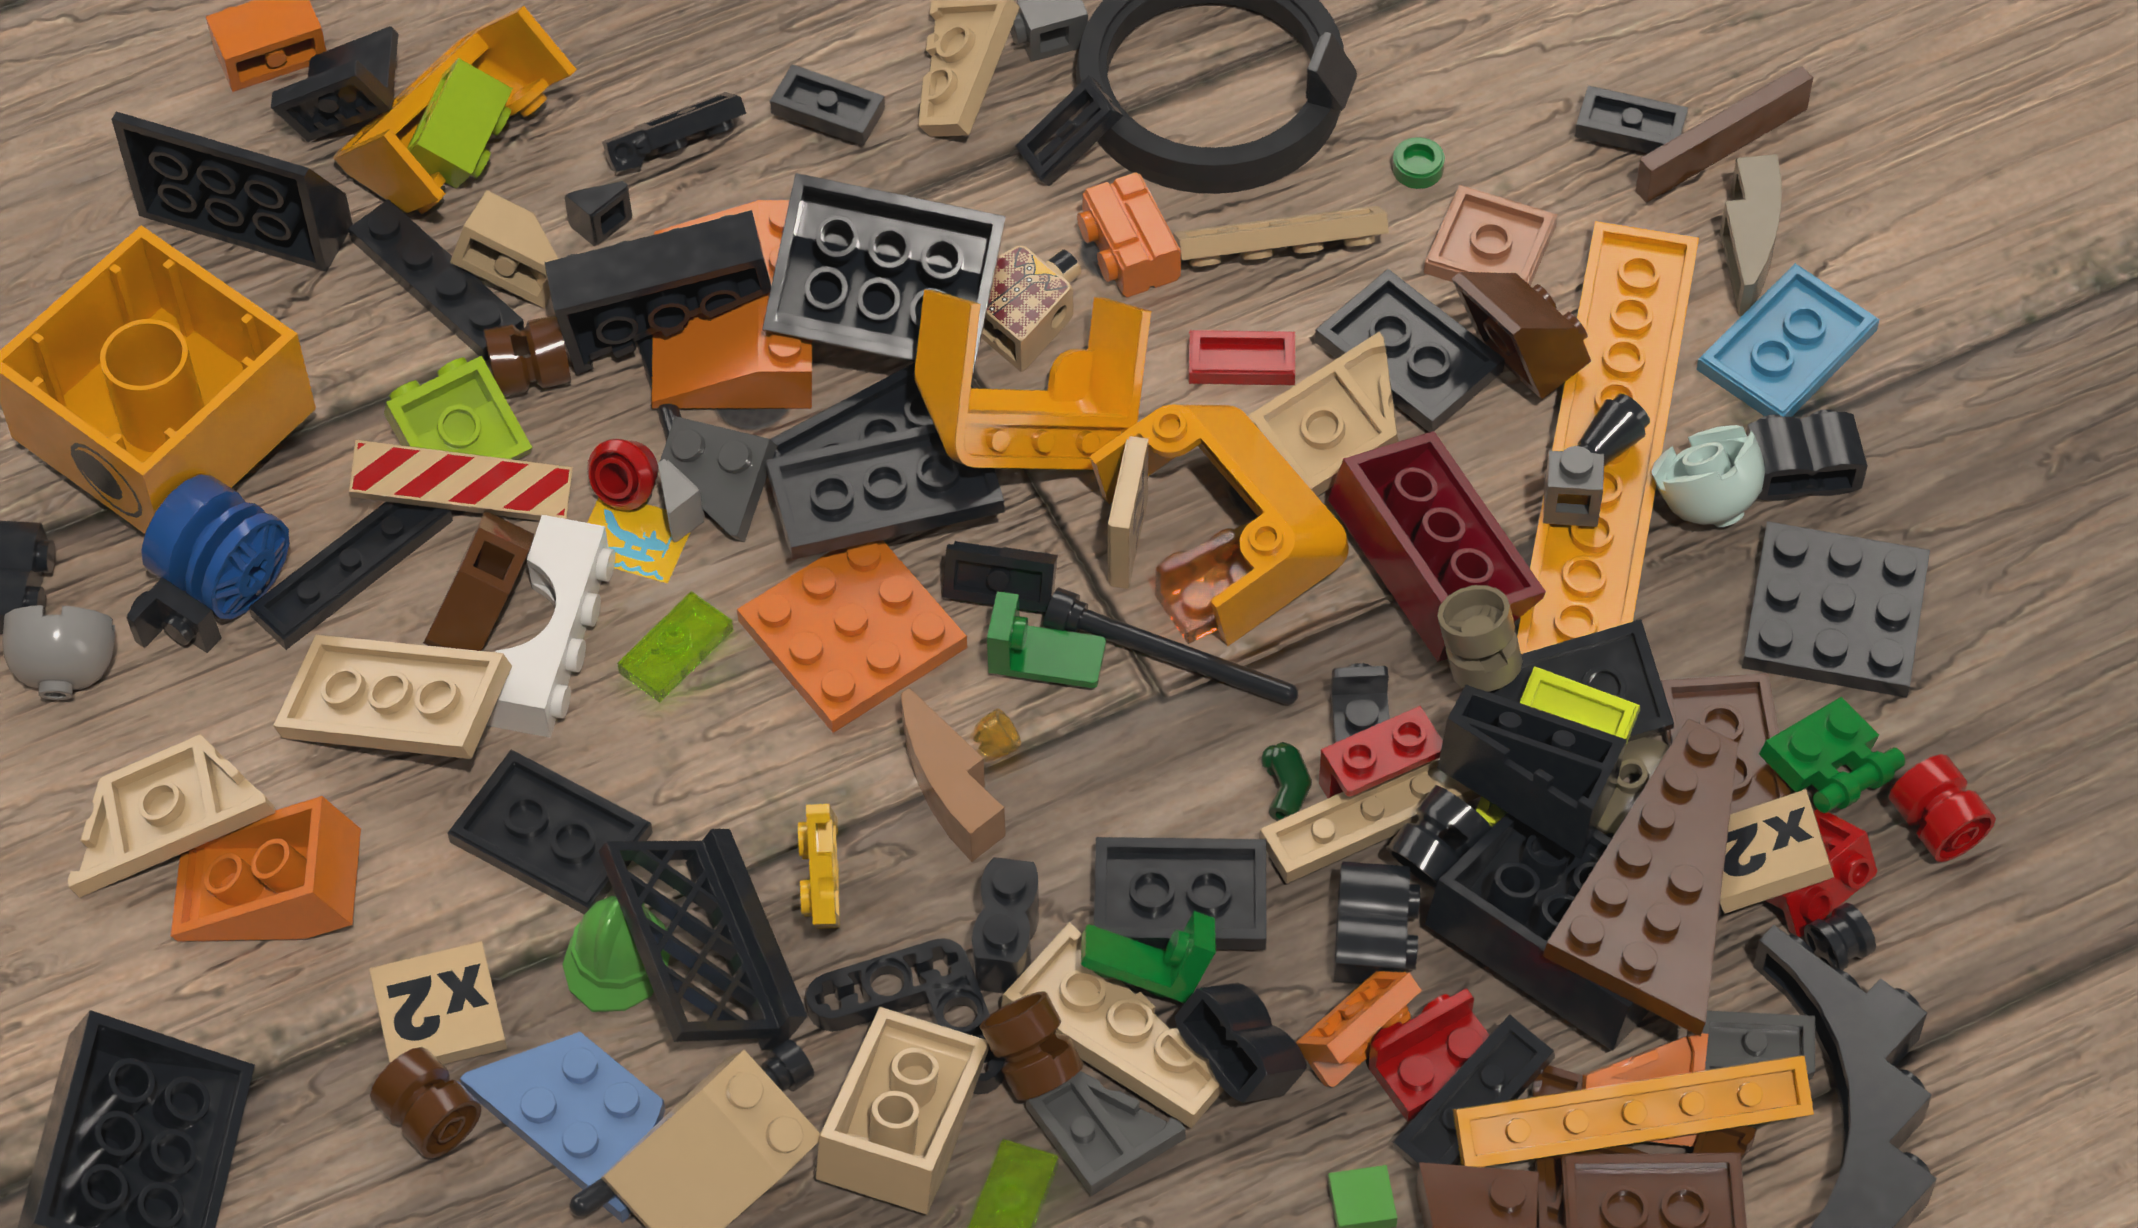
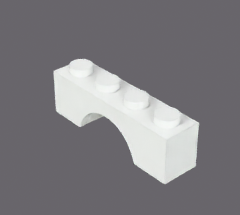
[486,515,615,738]

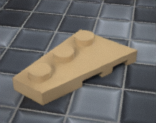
[918,0,1020,137]

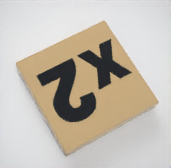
[1108,436,1148,589]
[1720,789,1834,914]
[369,941,507,1064]

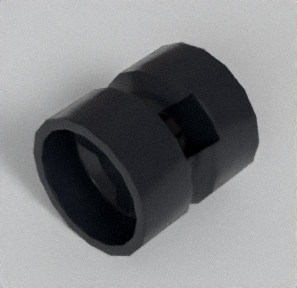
[1386,785,1492,890]

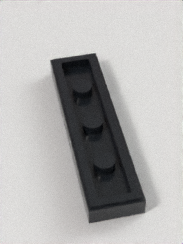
[249,502,453,650]

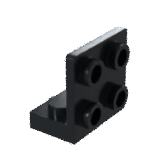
[271,26,398,142]

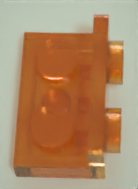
[1155,522,1253,644]

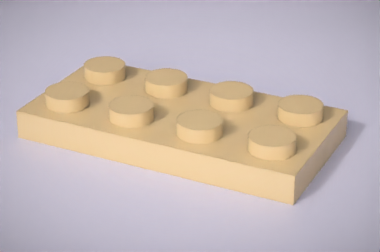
[273,635,512,759]

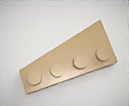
[1001,922,1224,1128]

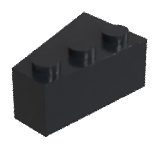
[1438,685,1627,859]

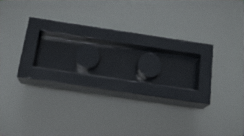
[1393,1014,1555,1168]

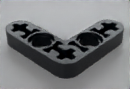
[806,938,1005,1095]

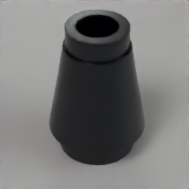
[1577,394,1650,466]

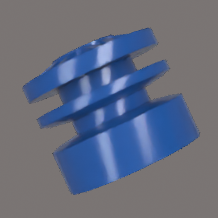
[141,474,290,619]

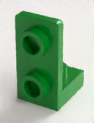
[987,591,1106,688]
[1081,911,1216,1003]

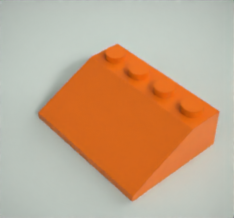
[652,200,812,409]

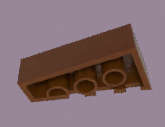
[1415,1162,1539,1228]

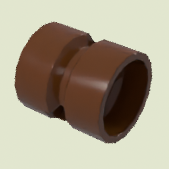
[484,315,571,396]
[979,991,1084,1100]
[370,1047,482,1159]

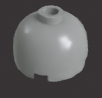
[2,605,115,700]

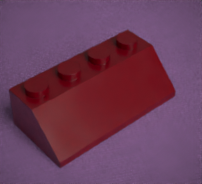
[1328,431,1546,662]

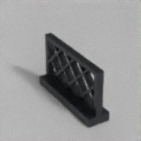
[598,829,808,1050]

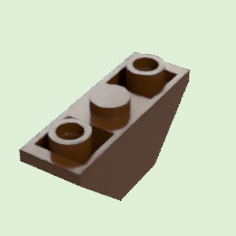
[423,511,534,651]

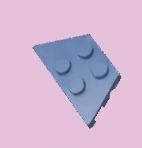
[460,1032,665,1223]

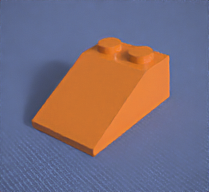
[171,796,361,941]

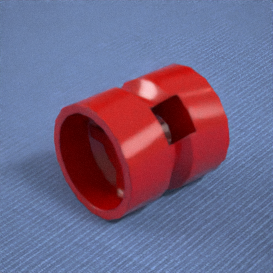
[1889,754,1996,862]

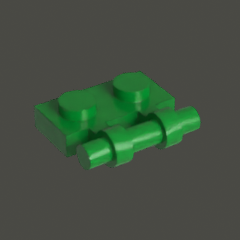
[1759,697,1905,813]

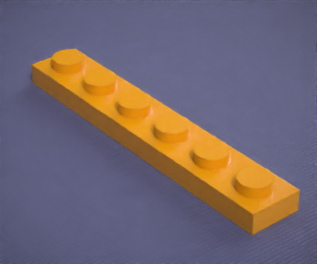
[1453,1055,1814,1167]

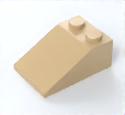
[816,1007,989,1215]
[601,1050,820,1228]

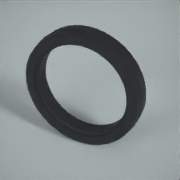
[1076,0,1344,194]

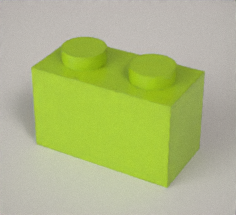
[407,58,513,189]

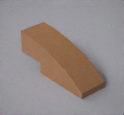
[901,688,1006,862]

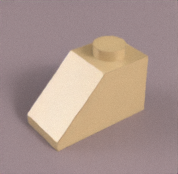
[450,190,558,309]

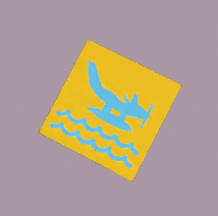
[587,497,690,584]

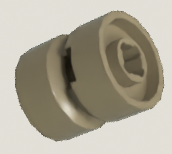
[1437,585,1523,692]

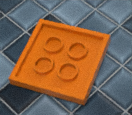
[737,540,968,733]

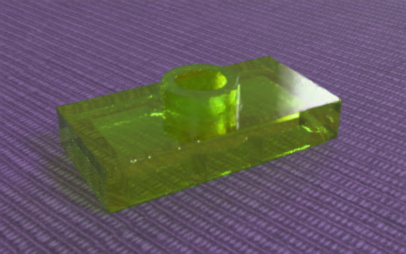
[617,591,733,702]
[968,1139,1059,1228]

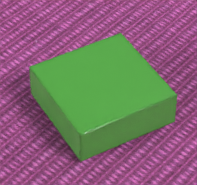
[1328,1165,1398,1228]

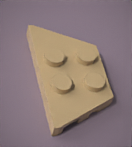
[1248,332,1399,496]
[68,734,276,898]

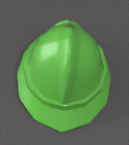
[562,896,670,1012]

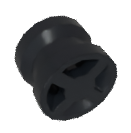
[1804,902,1876,970]

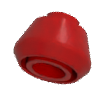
[587,439,658,510]

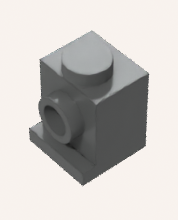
[1010,0,1088,62]
[1543,446,1604,527]

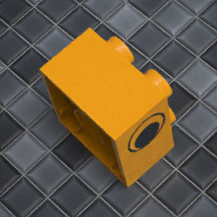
[0,225,316,534]

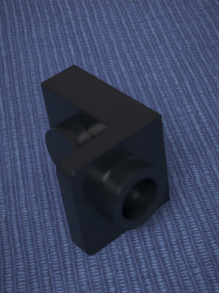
[126,577,221,653]
[1330,663,1390,743]

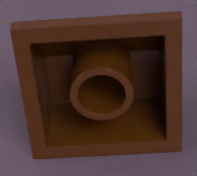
[1452,272,1591,399]

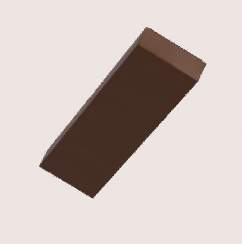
[1635,66,1813,203]

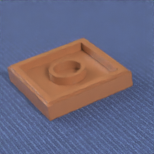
[1424,185,1558,286]

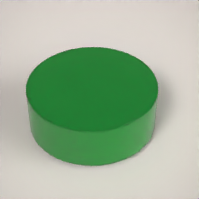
[1392,137,1445,189]

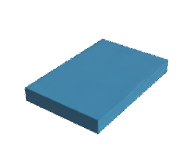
[1696,263,1880,417]

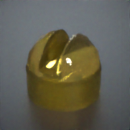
[973,708,1021,758]

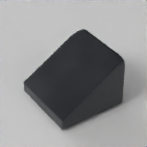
[1306,31,1357,111]
[564,181,633,247]

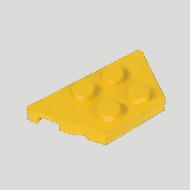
[798,804,840,929]

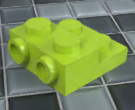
[384,356,533,460]

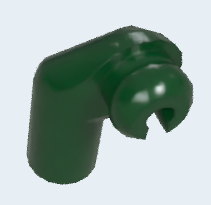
[1261,742,1312,821]

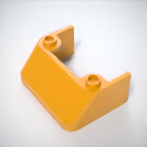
[333,6,577,214]
[915,290,1151,470]
[1089,405,1349,646]

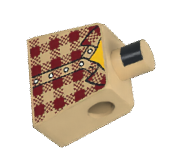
[981,246,1081,373]

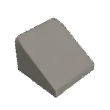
[658,459,704,542]

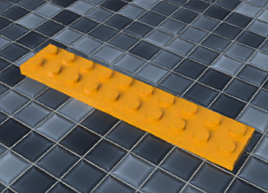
[1517,221,1699,654]

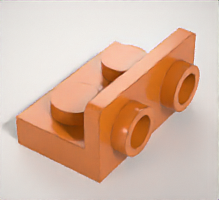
[1296,971,1422,1087]

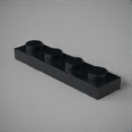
[348,199,525,361]

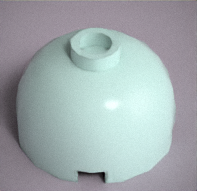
[1652,425,1765,527]

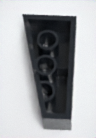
[544,210,771,376]

